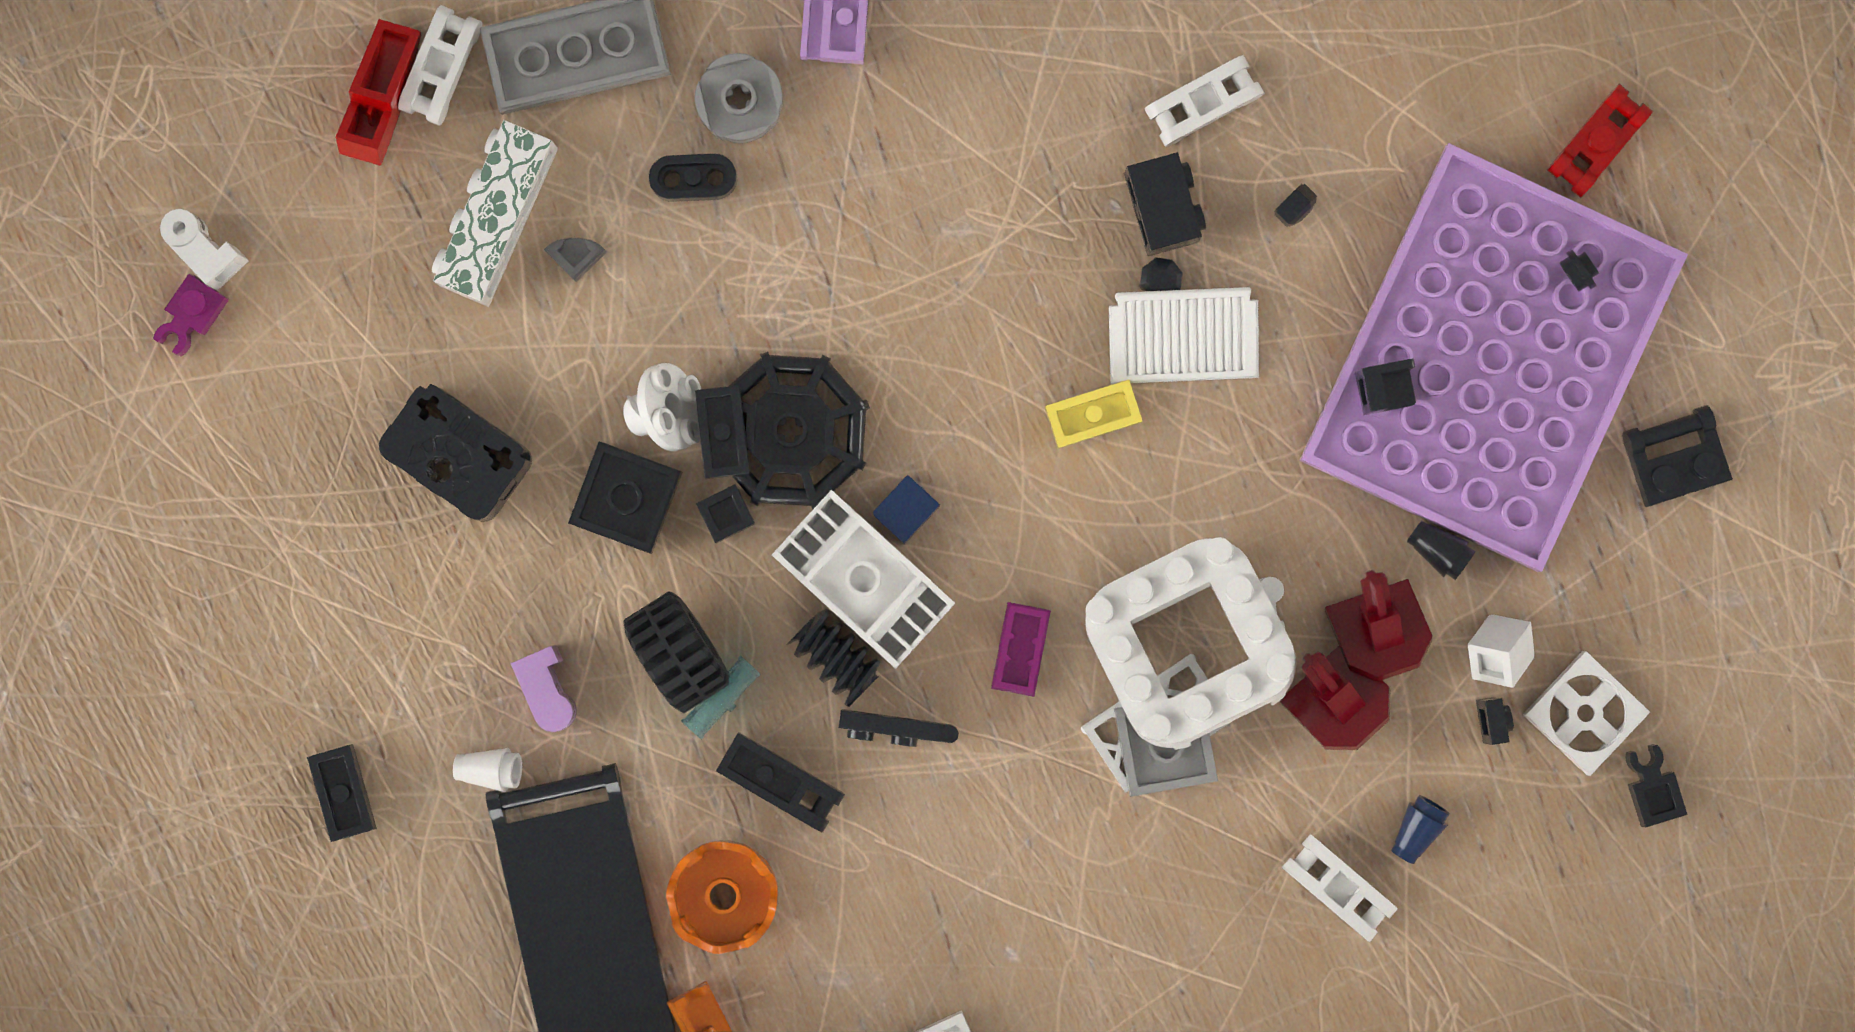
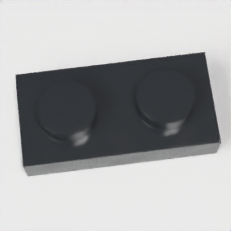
[695,385,750,479]
[307,744,377,842]

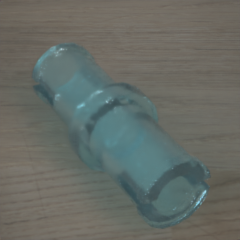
[681,656,761,740]

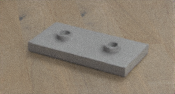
[480,0,671,115]

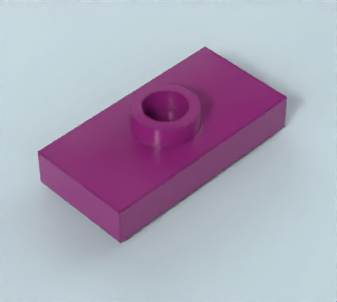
[991,602,1051,697]

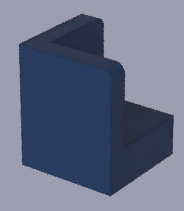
[873,475,940,545]

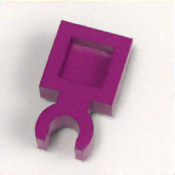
[153,274,229,356]

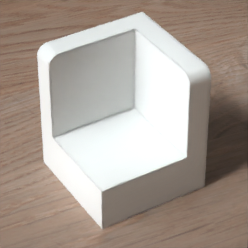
[1468,615,1534,688]

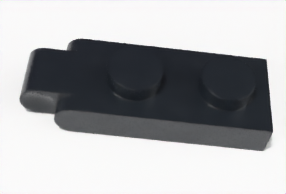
[839,709,959,747]

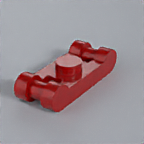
[1547,84,1653,198]

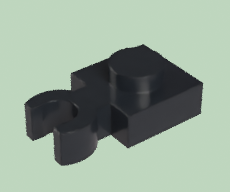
[1625,744,1688,828]

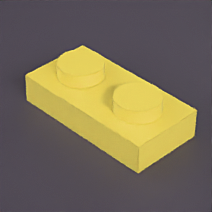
[1045,380,1142,449]

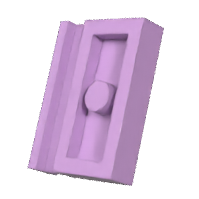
[800,0,868,65]

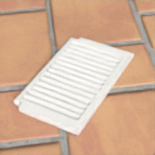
[1109,287,1259,384]

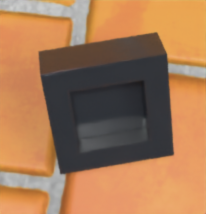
[696,484,756,544]
[1476,697,1514,745]

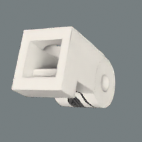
[160,209,249,291]

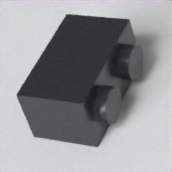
[1124,152,1206,257]

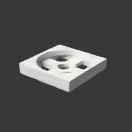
[1523,651,1650,776]

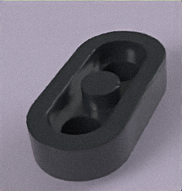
[649,154,738,202]

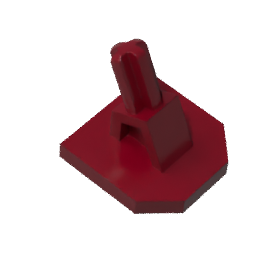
[1325,570,1433,682]
[1280,646,1391,750]

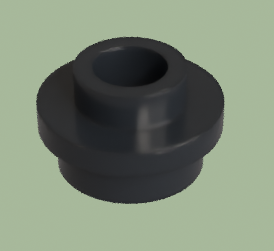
[1559,249,1599,292]

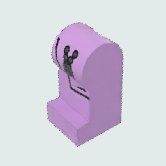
[510,645,577,732]

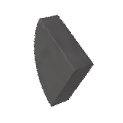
[544,238,607,282]

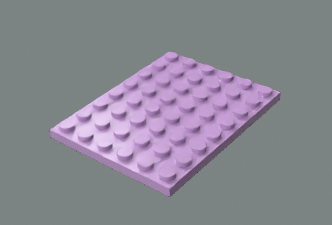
[1299,143,1688,572]

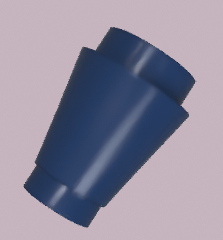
[1391,795,1450,864]

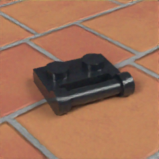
[1622,405,1733,507]

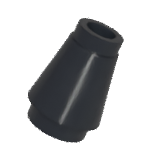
[1407,520,1476,580]

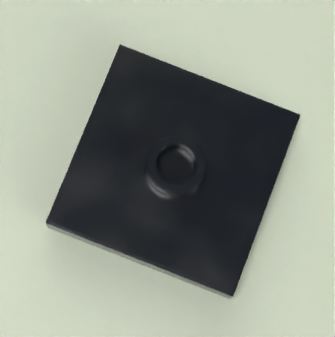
[568,441,683,554]

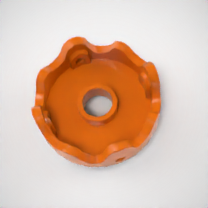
[666,840,778,954]

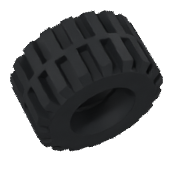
[624,591,729,714]

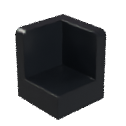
[1355,358,1416,416]

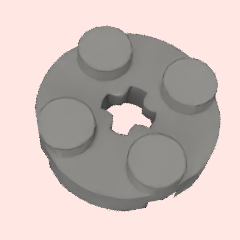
[695,53,783,143]

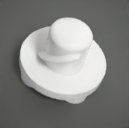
[623,363,701,451]

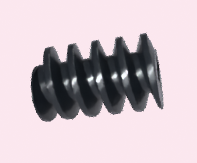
[787,609,880,707]

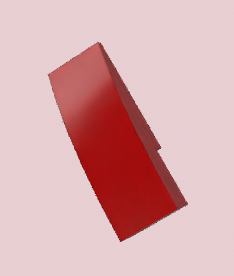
[335,19,421,166]

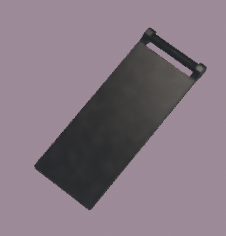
[485,763,676,1032]

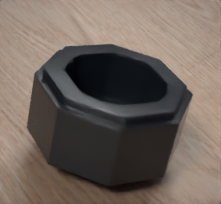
[1274,184,1317,227]
[1139,257,1183,291]

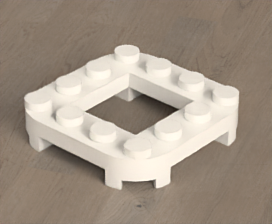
[1085,537,1297,750]

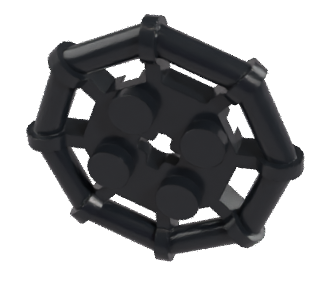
[729,351,870,509]

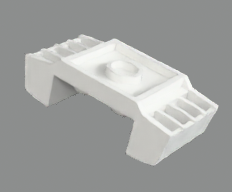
[772,490,955,669]

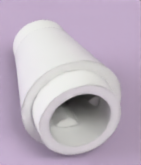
[453,748,522,792]

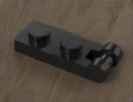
[716,732,845,833]

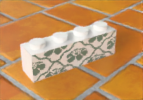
[432,120,558,307]

